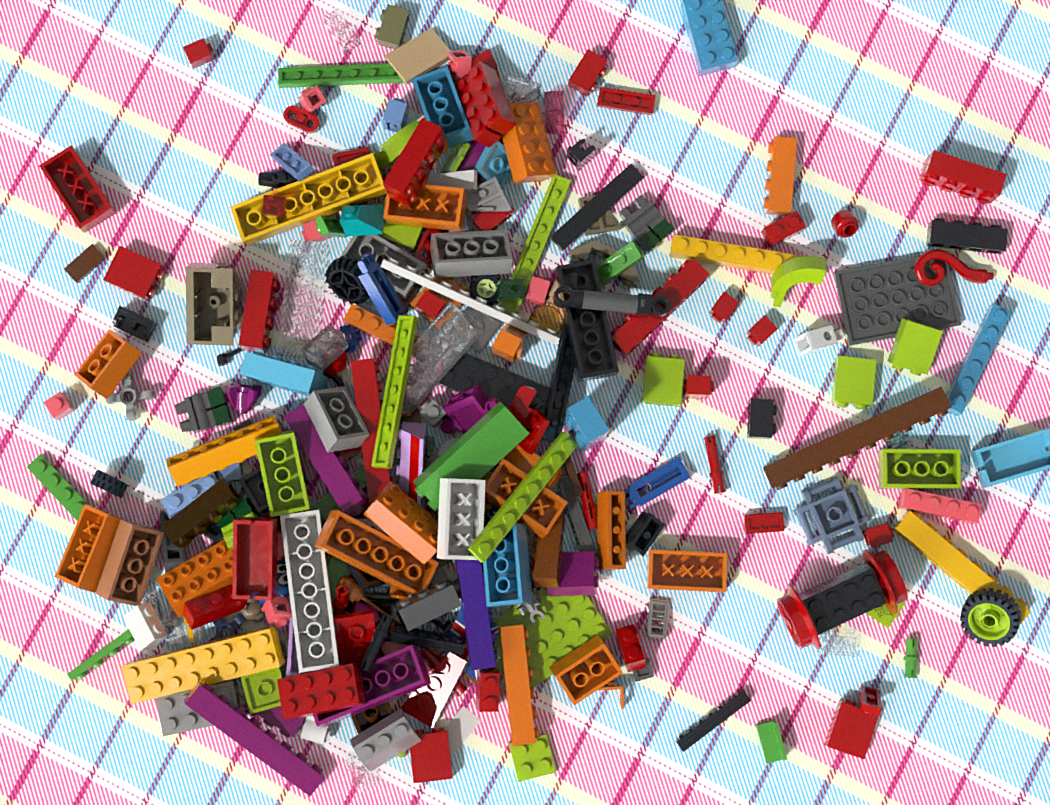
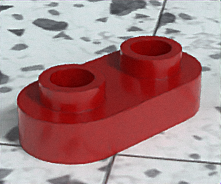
[283,105,320,134]
[414,228,440,264]

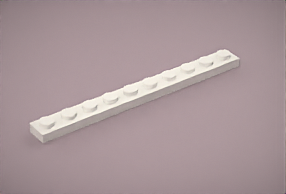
[380,257,560,345]

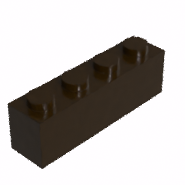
[162,478,242,548]

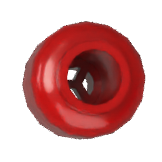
[831,210,859,238]

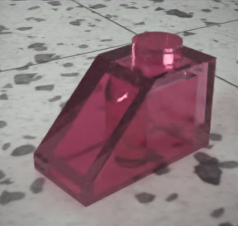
[543,91,564,134]

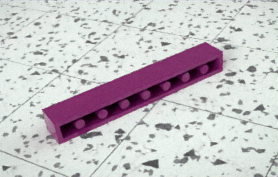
[184,681,325,797]

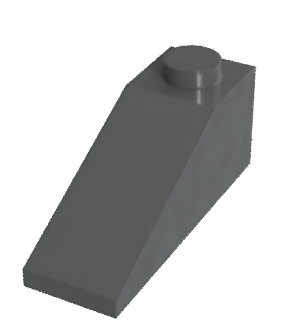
[160,512,184,573]

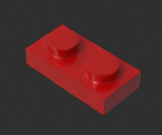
[859,685,882,716]

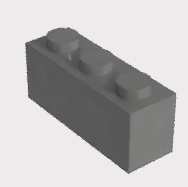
[396,580,462,631]

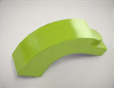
[374,118,426,172]
[770,256,827,307]

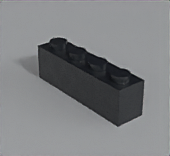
[926,218,1008,255]

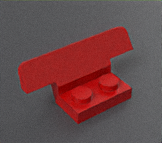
[508,385,550,455]

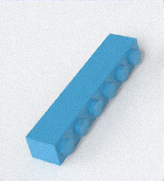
[946,303,1012,416]

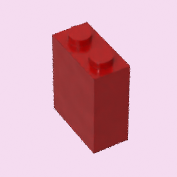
[103,246,165,301]
[824,699,879,760]
[410,727,453,783]

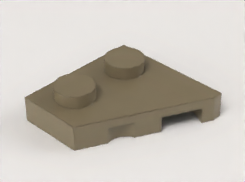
[578,195,622,236]

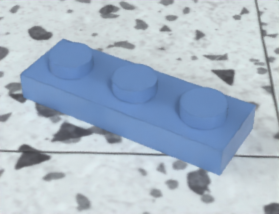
[270,143,314,182]

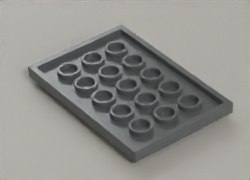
[833,256,962,346]

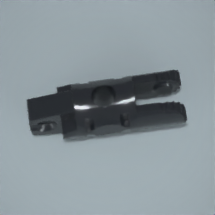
[258,171,298,188]

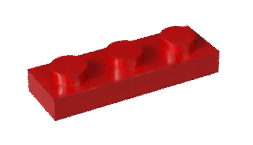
[597,87,656,115]

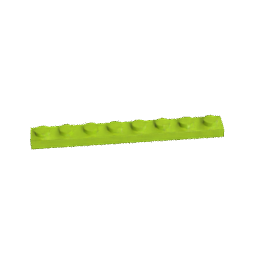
[500,175,571,315]
[371,316,418,469]
[468,431,578,563]

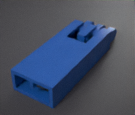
[357,252,407,325]
[625,457,691,511]

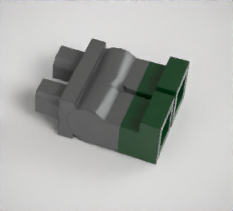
[619,195,675,254]
[175,386,233,433]

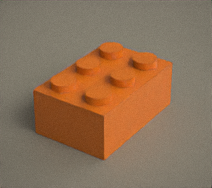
[74,329,142,399]
[549,635,623,705]

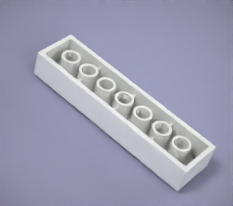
[280,510,340,674]

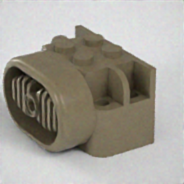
[185,263,242,346]

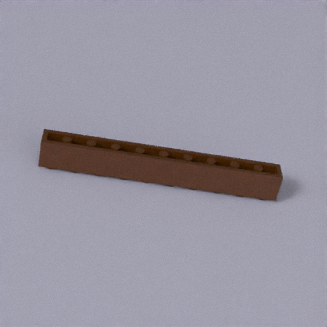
[763,386,952,490]

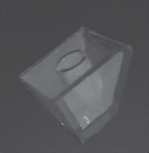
[502,73,542,103]

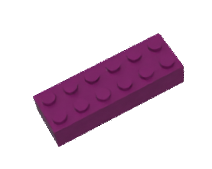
[283,404,369,518]
[313,645,432,727]

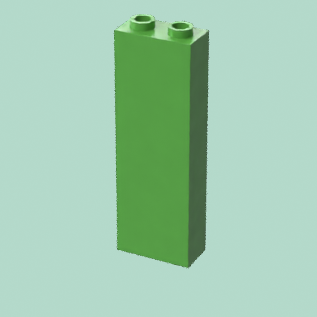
[413,402,530,511]

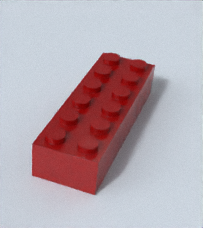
[611,258,710,359]

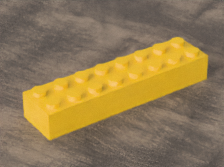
[230,153,387,246]
[121,625,285,704]

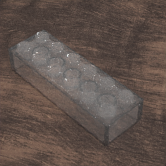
[277,239,330,359]
[380,302,483,418]

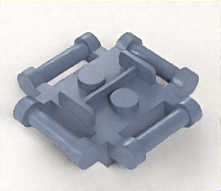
[793,476,872,555]

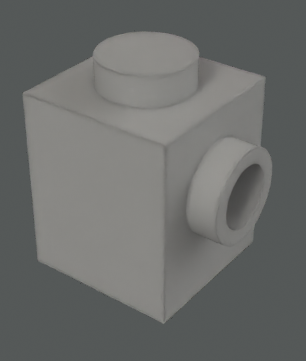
[420,399,447,428]

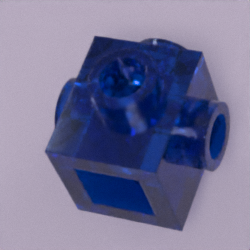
[334,324,363,353]

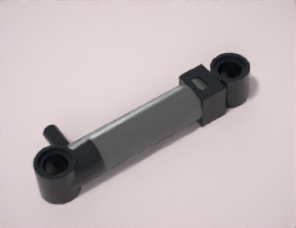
[552,272,671,319]

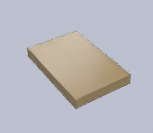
[385,28,451,85]

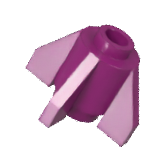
[227,381,262,414]

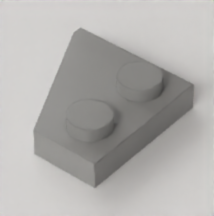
[466,177,512,212]

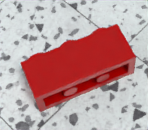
[183,584,247,630]

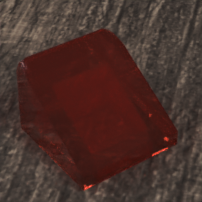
[262,195,286,217]

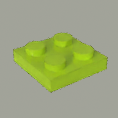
[241,667,282,715]
[509,734,556,782]

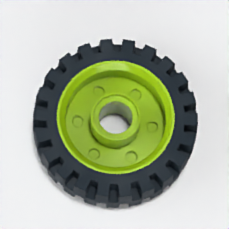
[960,588,1021,647]

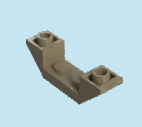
[568,240,640,288]

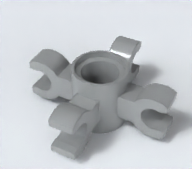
[105,373,154,421]
[518,585,545,623]

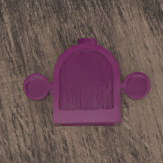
[440,385,501,434]

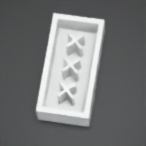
[437,478,485,560]

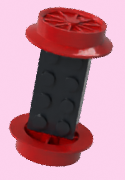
[777,549,908,650]

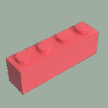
[898,488,982,524]

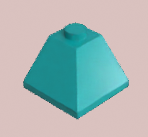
[339,204,386,237]

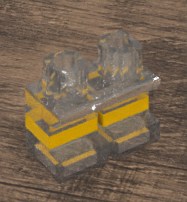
[162,611,206,646]

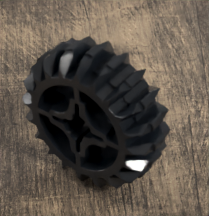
[325,256,370,305]

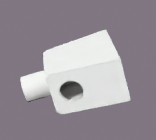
[794,325,844,357]

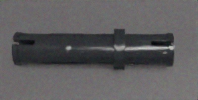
[358,613,395,673]

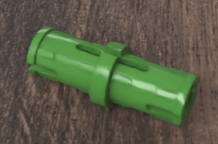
[903,638,919,678]

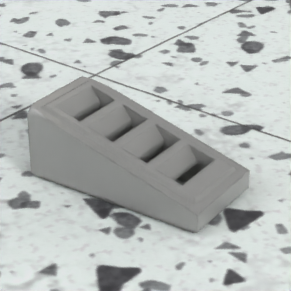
[646,598,669,639]

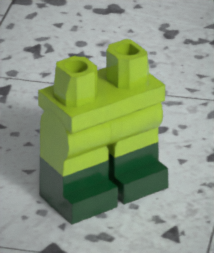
[218,498,259,550]

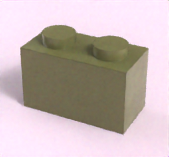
[375,4,410,49]

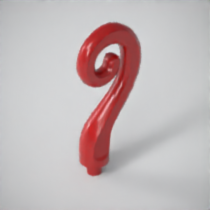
[914,249,994,286]

